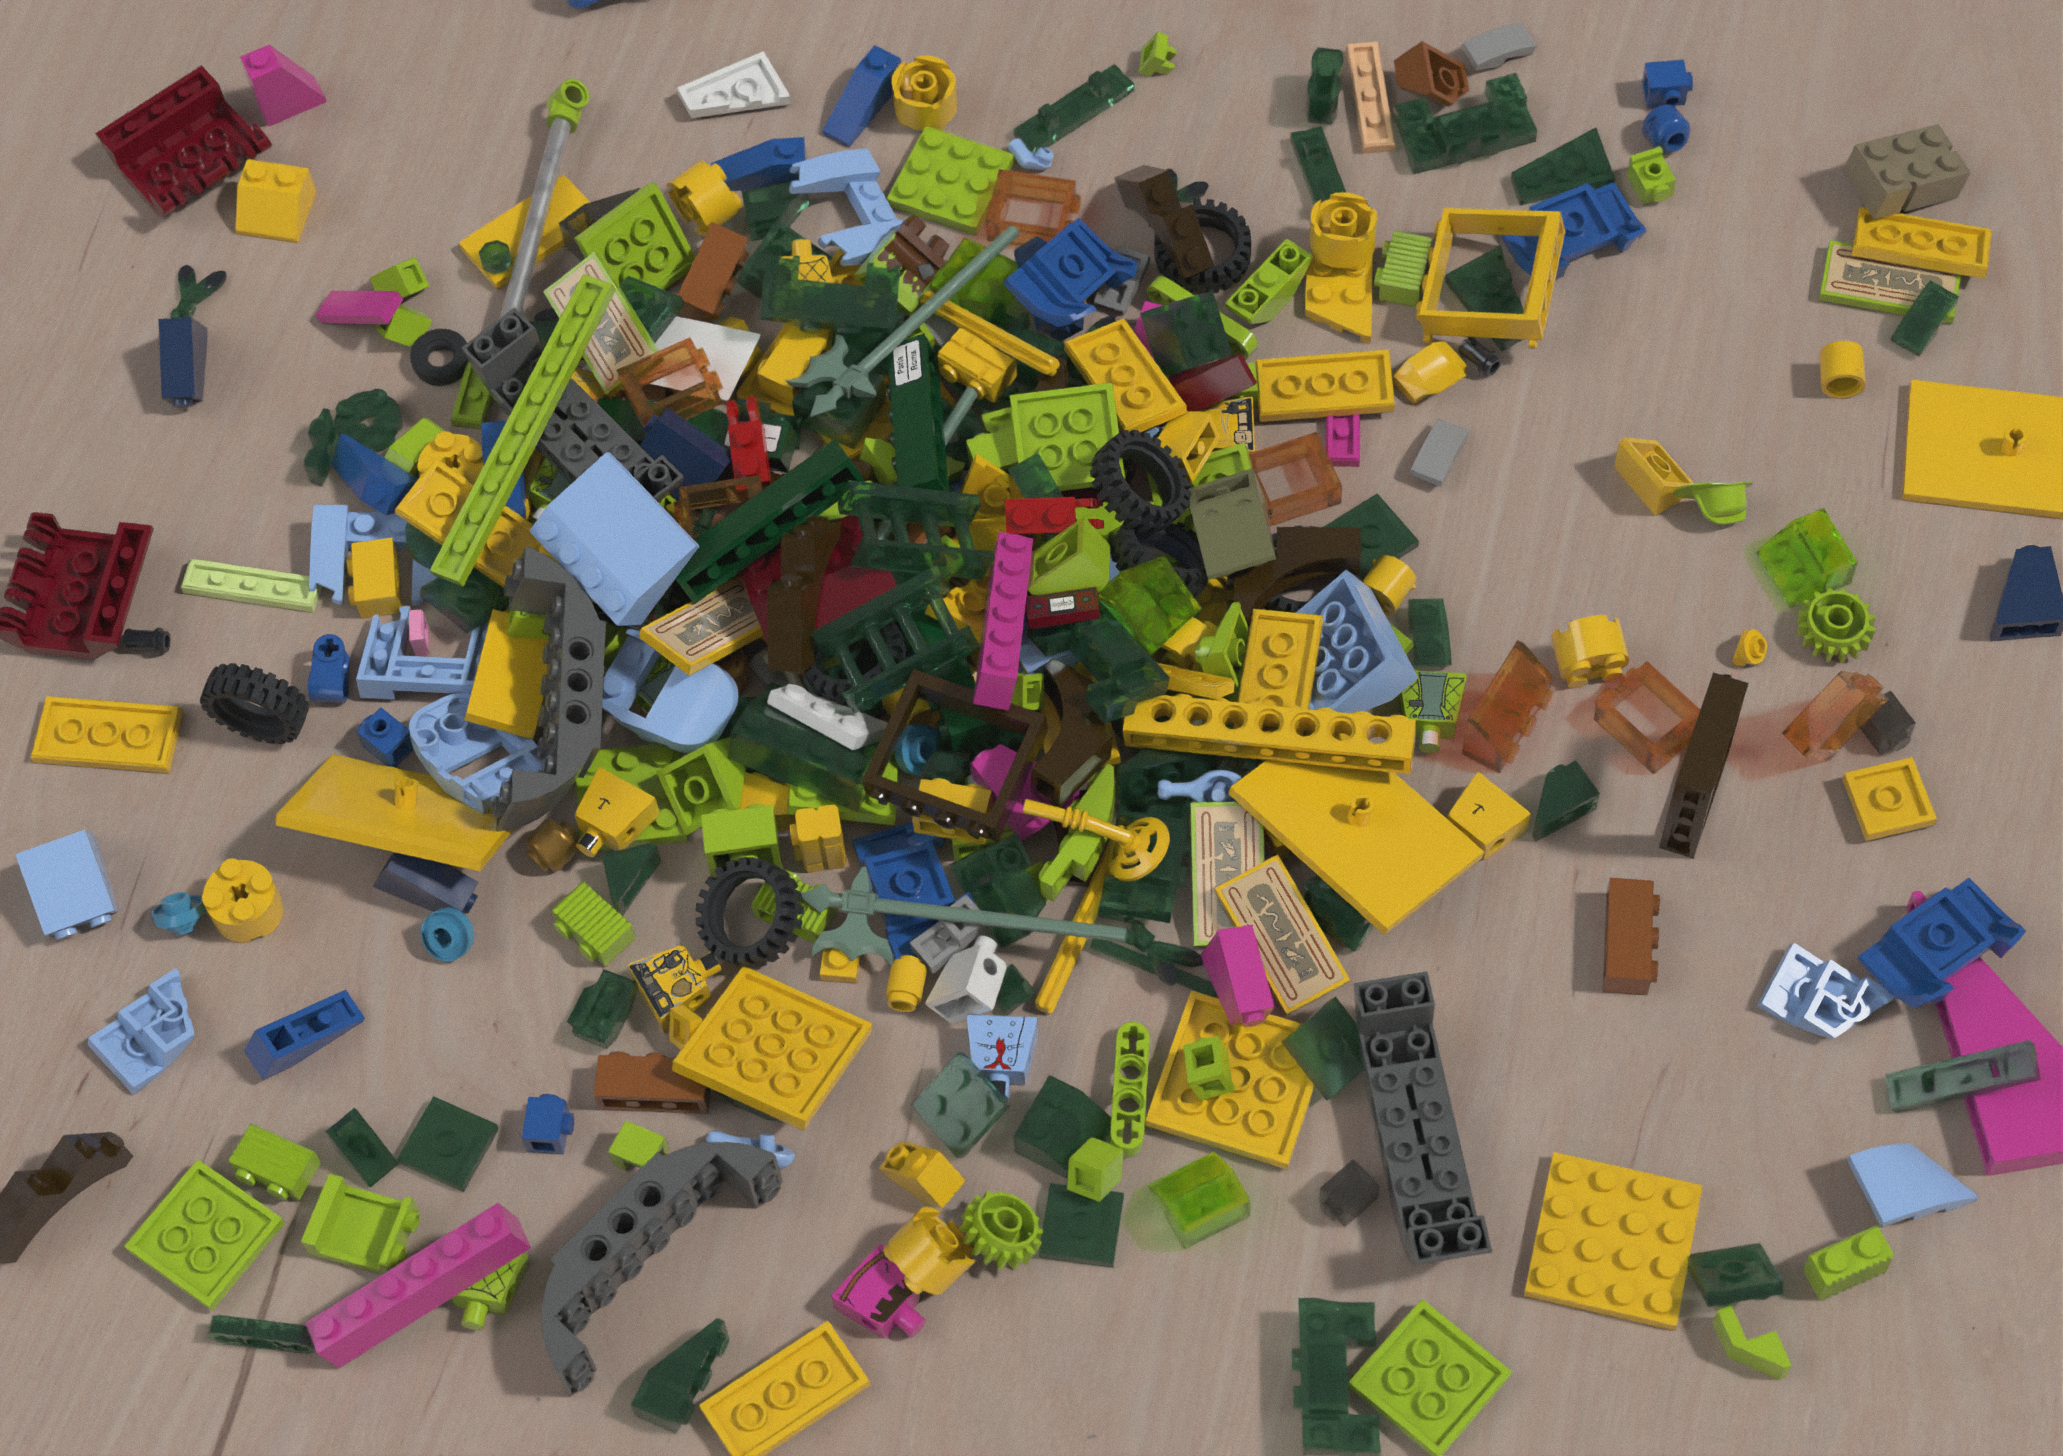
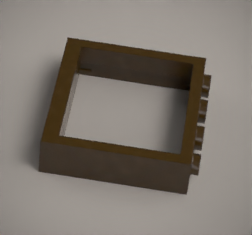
[862,669,1049,842]
[1659,672,1749,859]

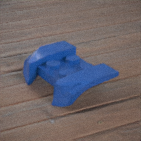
[1500,182,1647,278]
[1003,218,1138,327]
[851,821,974,960]
[1857,878,2026,1008]

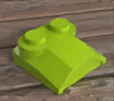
[1195,602,1249,702]

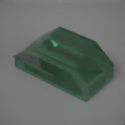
[966,869,1046,948]
[567,969,638,1049]

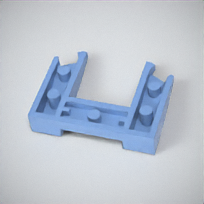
[789,148,904,266]
[309,505,448,606]
[356,606,489,700]

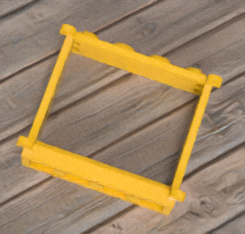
[1416,208,1565,349]

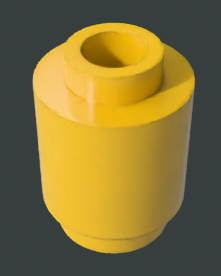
[885,955,927,1012]

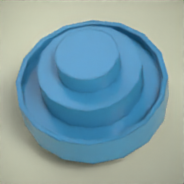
[894,724,943,776]
[151,892,206,935]
[420,907,475,962]

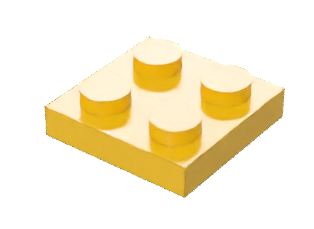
[1842,757,1937,841]

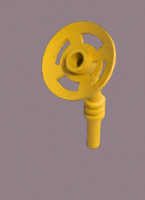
[1022,799,1170,881]

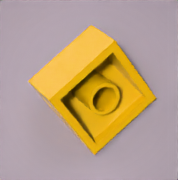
[235,159,317,243]

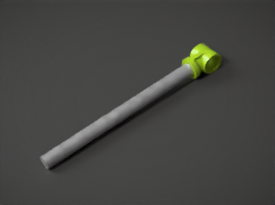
[499,79,589,319]

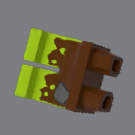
[853,215,950,317]

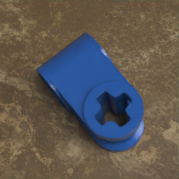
[308,634,350,702]

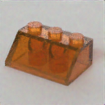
[1462,640,1554,773]

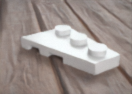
[677,51,792,118]
[767,684,888,750]

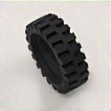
[1154,199,1252,295]
[1090,429,1191,534]
[1110,520,1209,602]
[804,612,908,709]
[200,663,309,744]
[695,857,804,968]

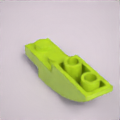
[1038,763,1115,902]

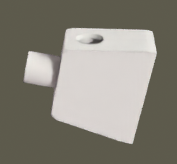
[925,936,1007,1024]

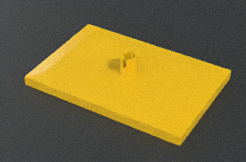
[1902,379,2063,519]
[1228,730,1484,935]
[276,754,515,871]

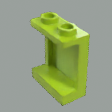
[301,1173,421,1275]

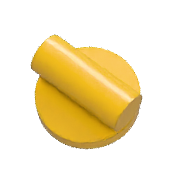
[1732,629,1767,667]

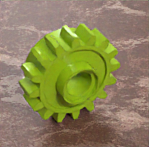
[1796,588,1876,663]
[959,1191,1043,1270]

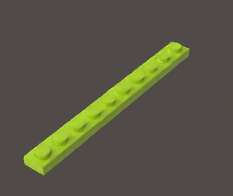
[429,274,616,587]

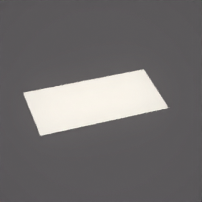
[582,307,761,401]

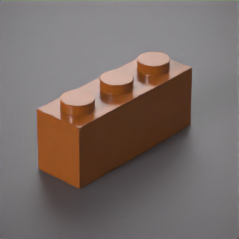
[670,222,749,323]
[1603,877,1660,995]
[593,1051,711,1114]

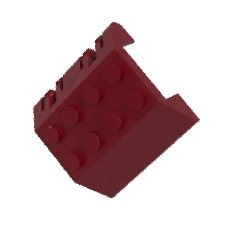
[95,65,272,216]
[741,508,904,644]
[0,512,154,660]

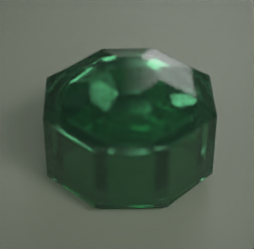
[479,240,513,274]

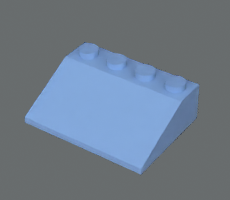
[529,452,699,626]
[1296,570,1418,713]

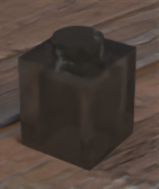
[1856,690,1916,755]
[1319,1159,1379,1227]

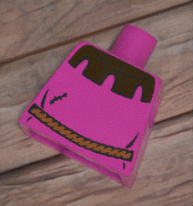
[831,1244,926,1338]

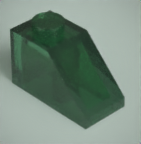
[741,180,809,241]
[1532,760,1600,842]

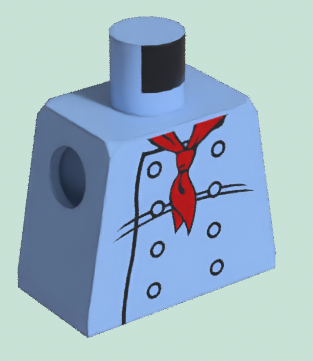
[967,1014,1038,1102]

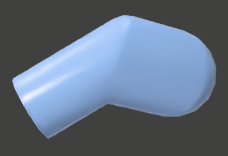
[1007,138,1054,171]

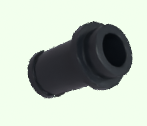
[1458,337,1502,376]
[123,627,171,655]

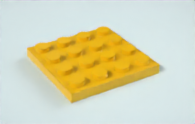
[672,966,873,1131]
[1145,991,1332,1170]
[1524,1152,1703,1331]

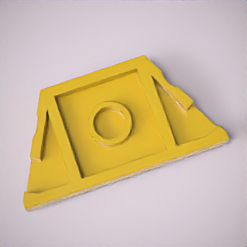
[1305,253,1373,344]

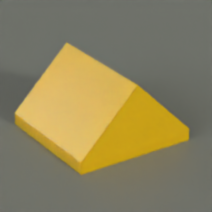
[1614,437,1694,516]

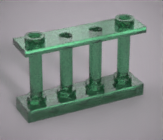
[837,480,995,580]
[811,565,980,714]

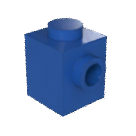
[1642,59,1693,108]
[356,707,414,768]
[522,1094,575,1155]

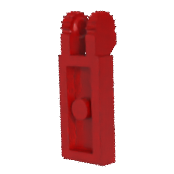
[726,395,772,492]
[1005,497,1104,535]

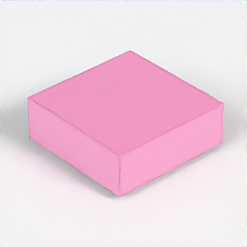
[409,609,429,657]

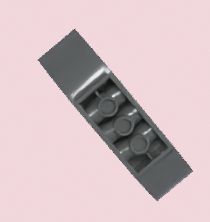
[461,307,684,502]
[491,547,606,832]
[1354,971,1492,1265]
[542,1142,783,1397]

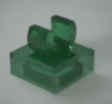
[995,964,1035,1016]

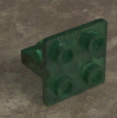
[1303,876,1373,952]

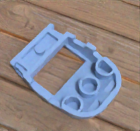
[602,629,738,753]
[409,693,542,814]

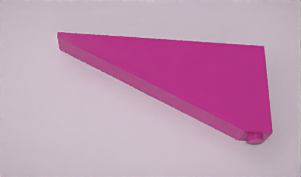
[1906,890,2063,1176]

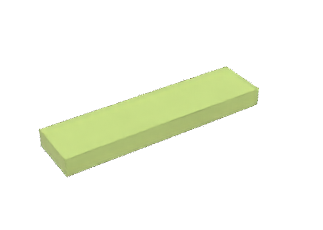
[181,558,322,613]

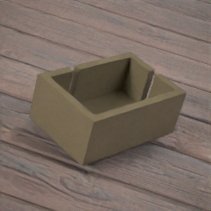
[1843,124,1971,219]

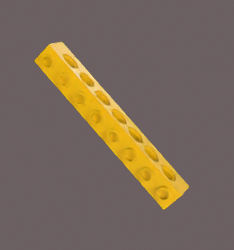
[1123,690,1416,774]

